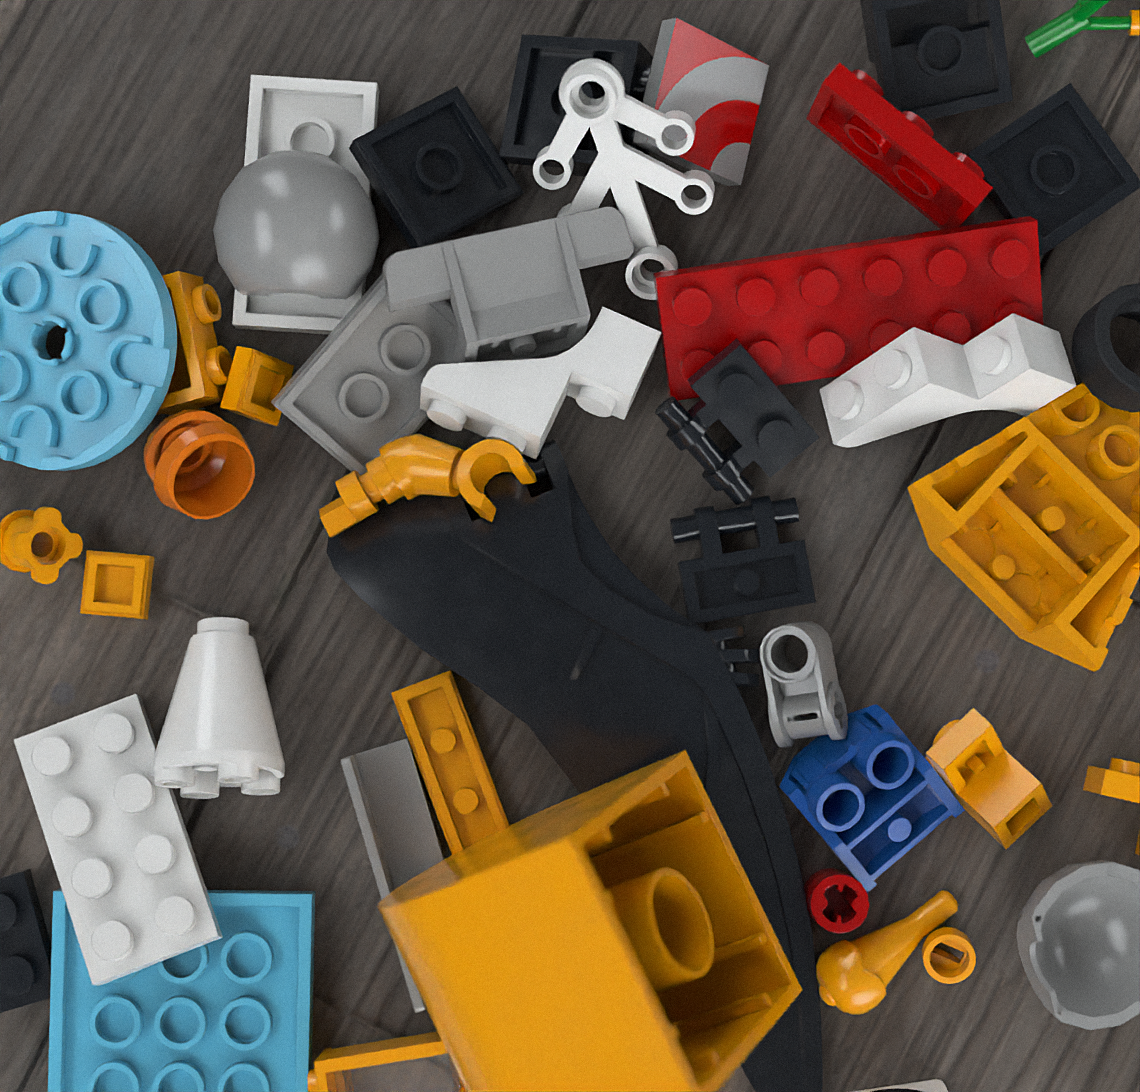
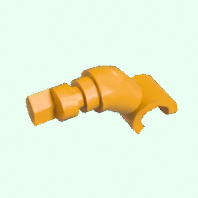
[319,434,536,538]

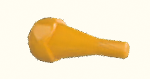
[816,890,958,1015]

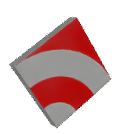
[633,18,769,186]

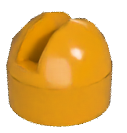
[922,926,976,984]

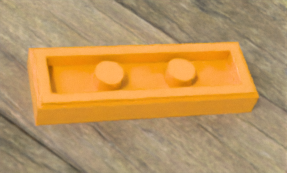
[391,670,510,855]

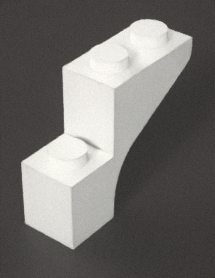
[420,307,661,459]
[820,313,1077,447]

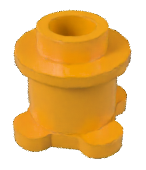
[0,506,83,584]

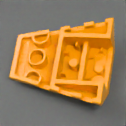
[907,382,1140,672]

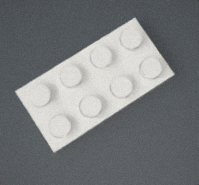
[232,75,379,335]
[14,694,223,986]

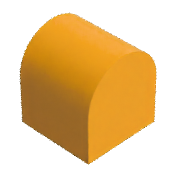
[378,750,802,1092]

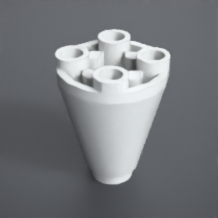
[152,617,285,799]

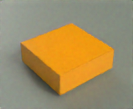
[220,346,294,426]
[80,550,154,619]

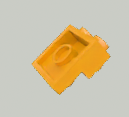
[156,271,233,415]

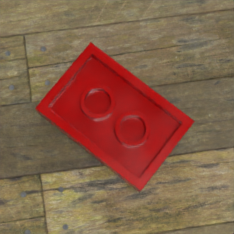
[806,62,993,229]

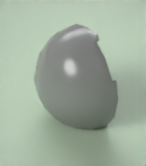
[213,151,380,299]
[1016,860,1140,1030]

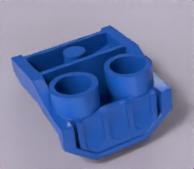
[779,704,965,893]

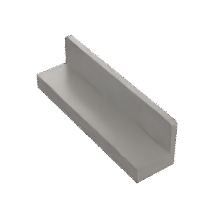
[341,738,446,1013]

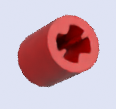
[804,868,869,934]

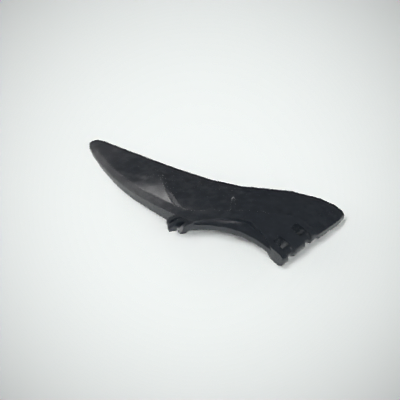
[326,440,823,1092]

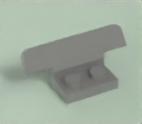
[383,207,634,363]

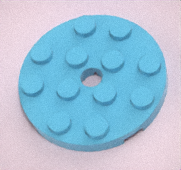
[0,211,177,471]

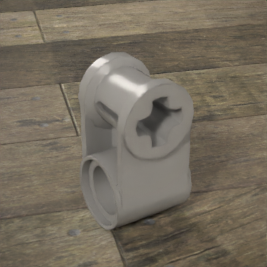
[760,621,848,748]

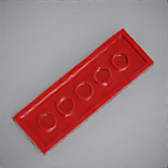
[653,216,1044,401]

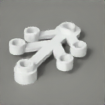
[533,58,715,300]

